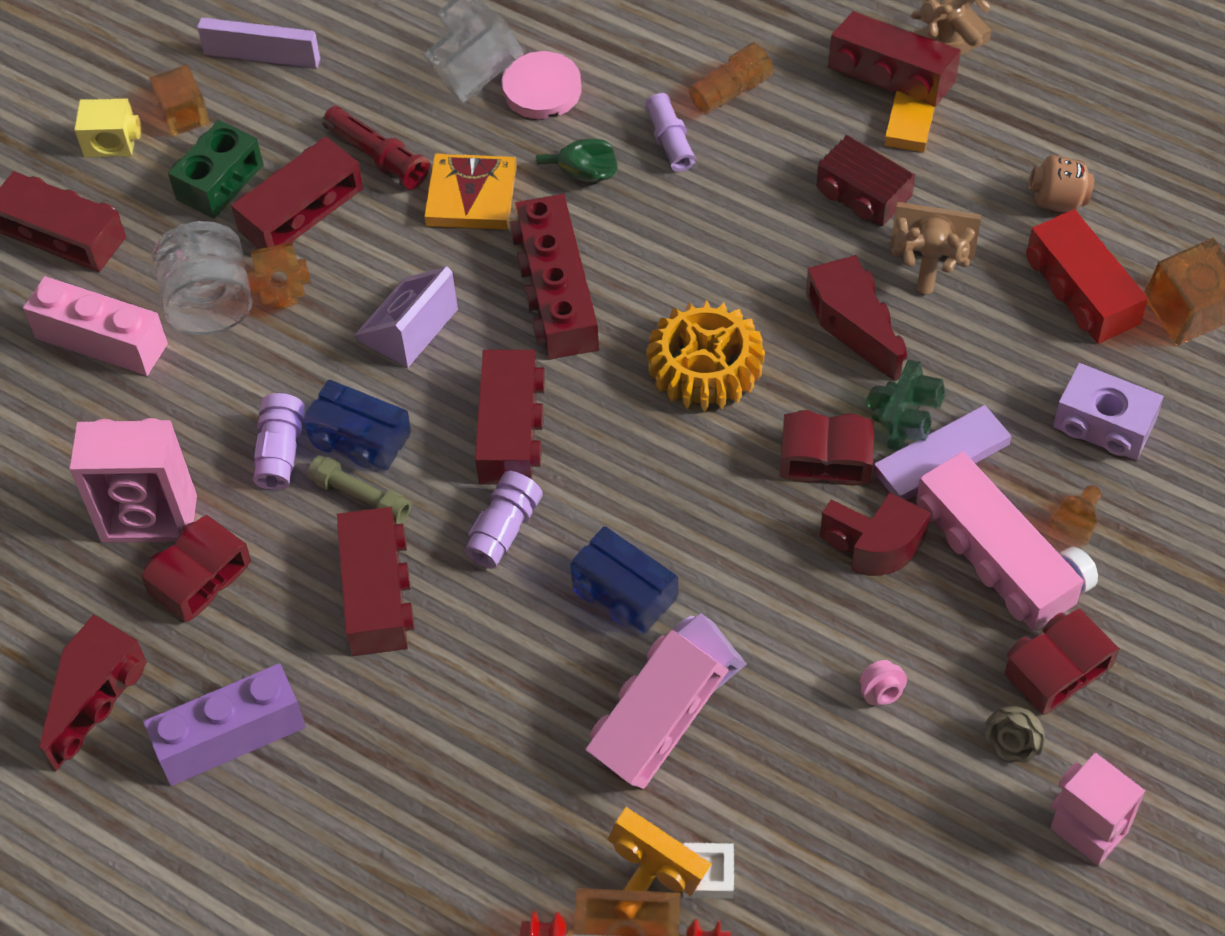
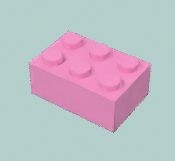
[70,418,197,543]

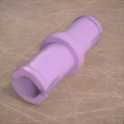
[645,93,696,172]

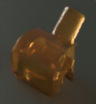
[1047,485,1102,545]

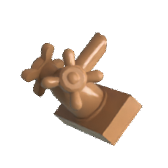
[911,0,992,55]
[890,202,982,295]

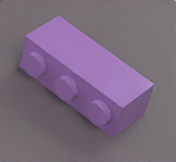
[143,663,306,786]

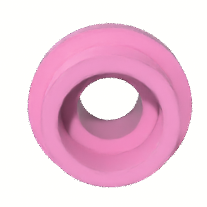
[860,660,907,705]

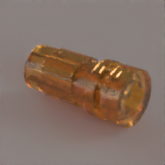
[689,42,774,114]

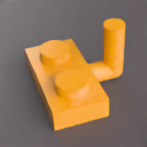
[607,807,712,915]

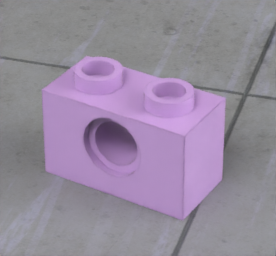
[1053,363,1164,461]

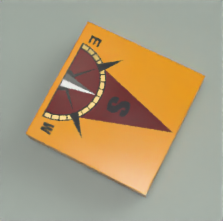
[425,154,517,230]

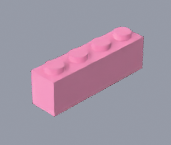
[916,451,1084,632]

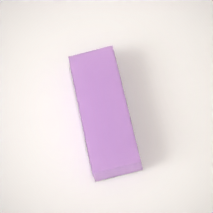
[197,18,320,69]
[873,405,1011,500]

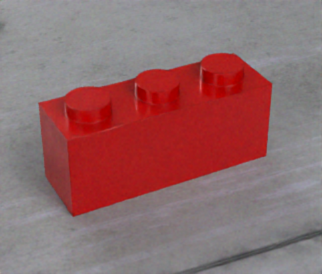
[1026,209,1148,344]

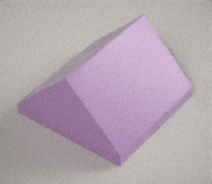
[354,266,458,368]

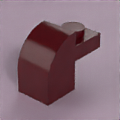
[820,492,931,576]

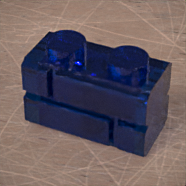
[304,380,411,471]
[570,526,679,633]

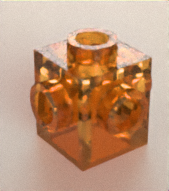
[247,242,311,309]

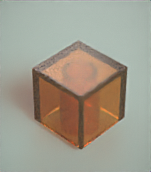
[1144,237,1225,346]

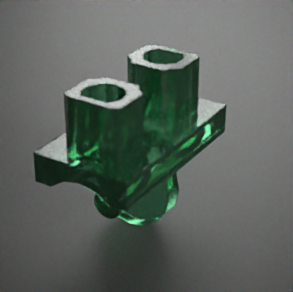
[866,360,946,450]

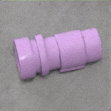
[253,393,305,490]
[464,471,543,569]

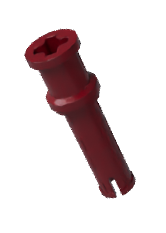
[322,105,430,190]

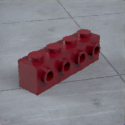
[509,194,599,360]

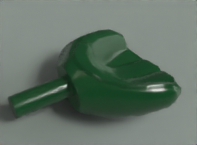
[536,139,618,182]

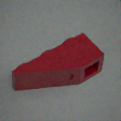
[806,255,907,381]
[39,614,147,771]

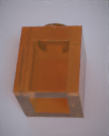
[149,64,210,137]

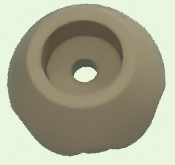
[985,706,1045,763]

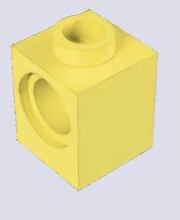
[75,99,141,157]

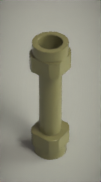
[307,455,412,524]

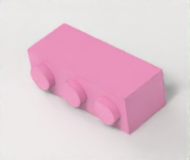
[23,276,168,376]
[585,629,729,789]

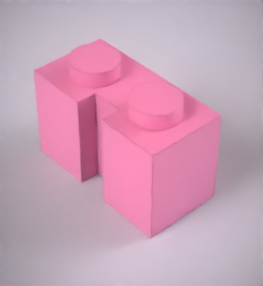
[1050,753,1145,866]

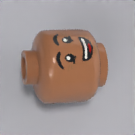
[1028,155,1094,213]

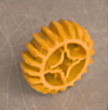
[646,299,765,412]

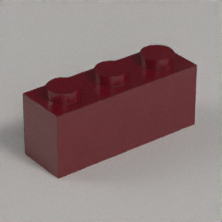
[827,11,961,107]
[231,136,363,258]
[0,171,126,273]
[475,350,545,485]
[337,507,415,657]

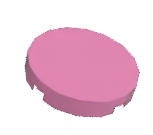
[502,51,582,120]

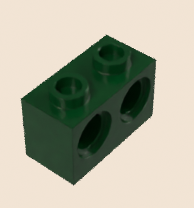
[168,119,264,219]

